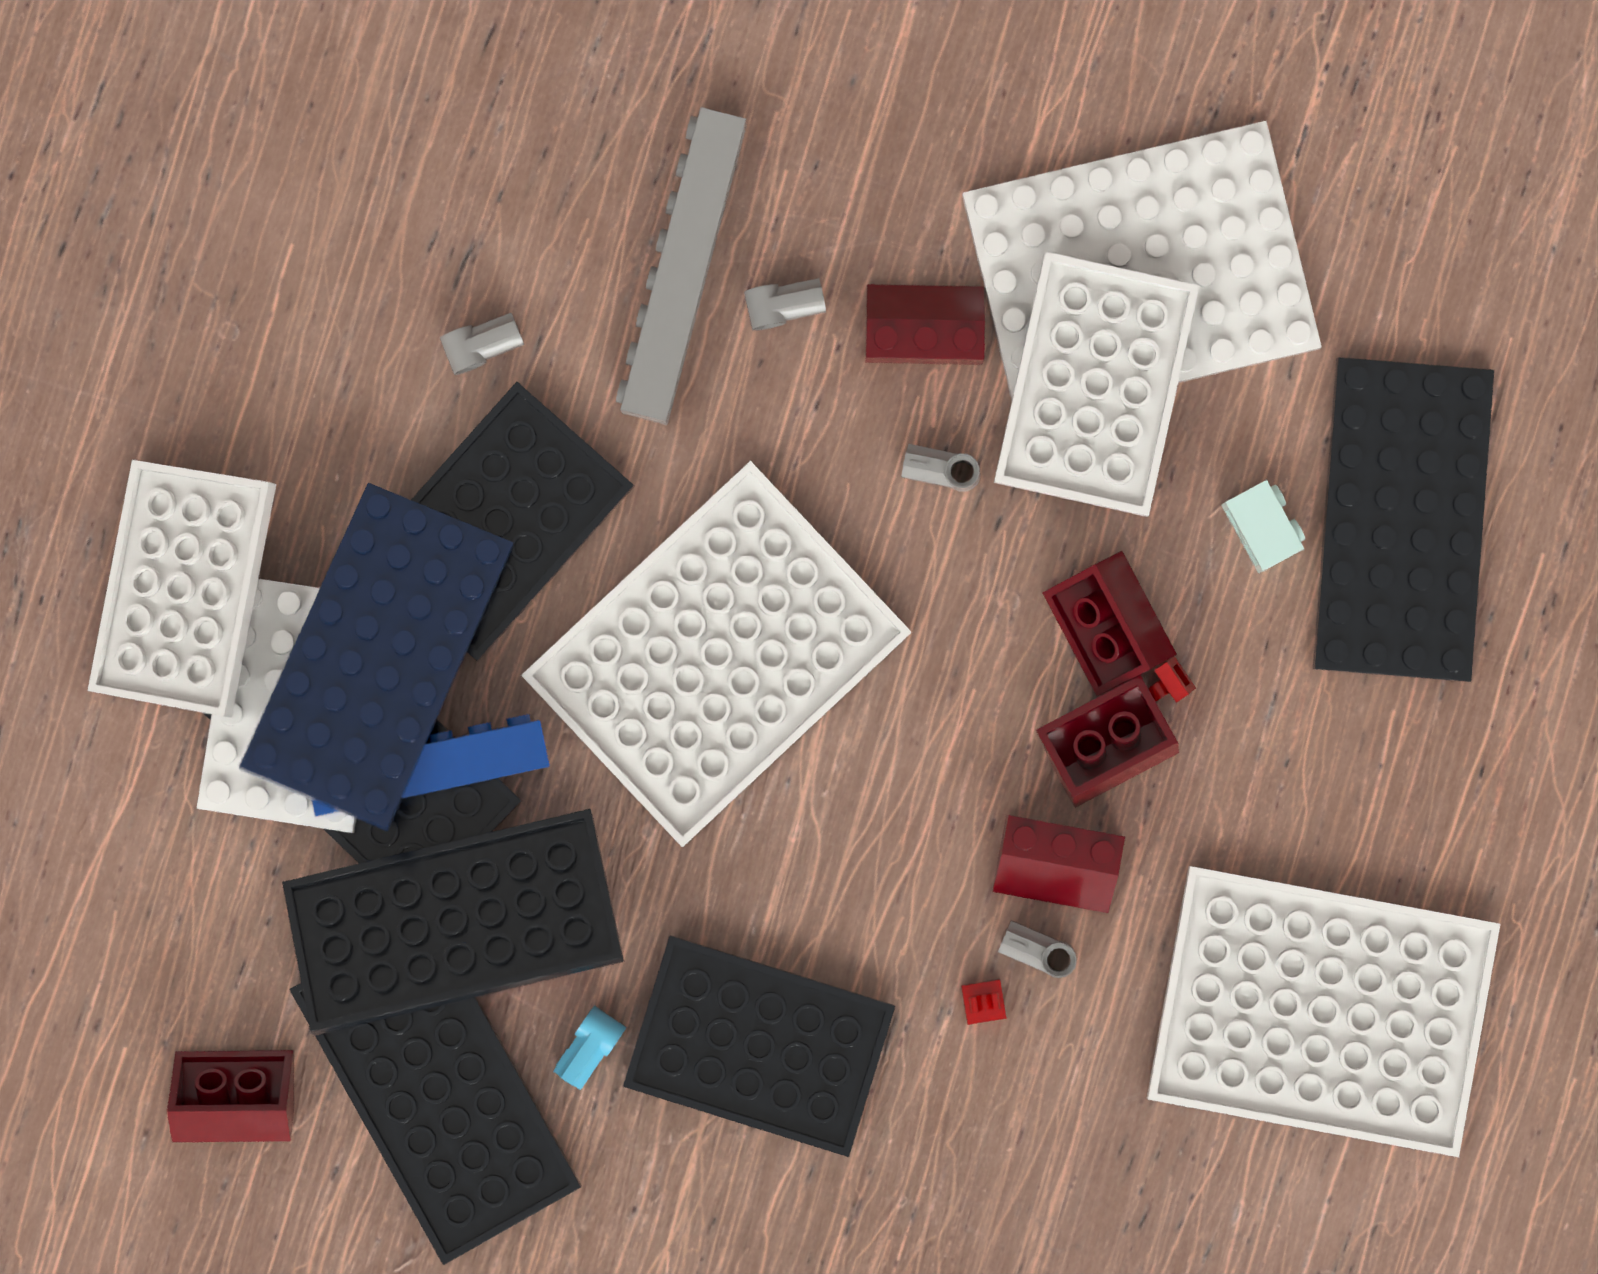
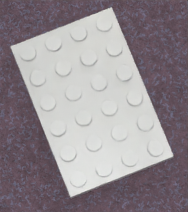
[994,252,1199,517]
[87,460,276,718]
[196,579,356,833]

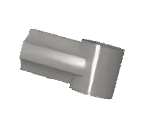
[744,278,826,331]
[440,313,524,375]
[901,444,980,492]
[998,920,1077,978]

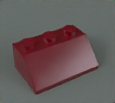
[865,284,985,365]
[1042,551,1177,696]
[1036,675,1179,808]
[992,815,1125,913]
[167,1050,294,1143]

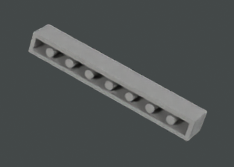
[616,107,747,425]

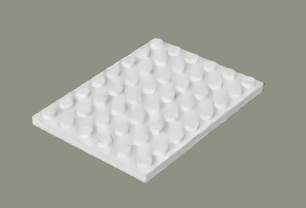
[962,121,1322,399]
[521,461,912,847]
[1147,866,1500,1157]

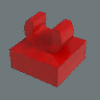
[1148,656,1196,703]
[961,979,1007,1025]

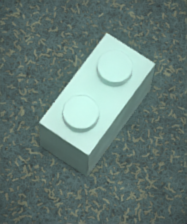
[1221,480,1305,573]

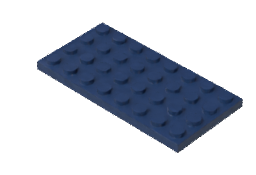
[239,482,513,831]

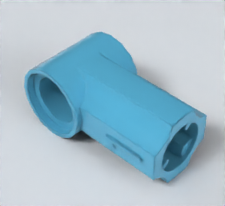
[553,1005,627,1090]

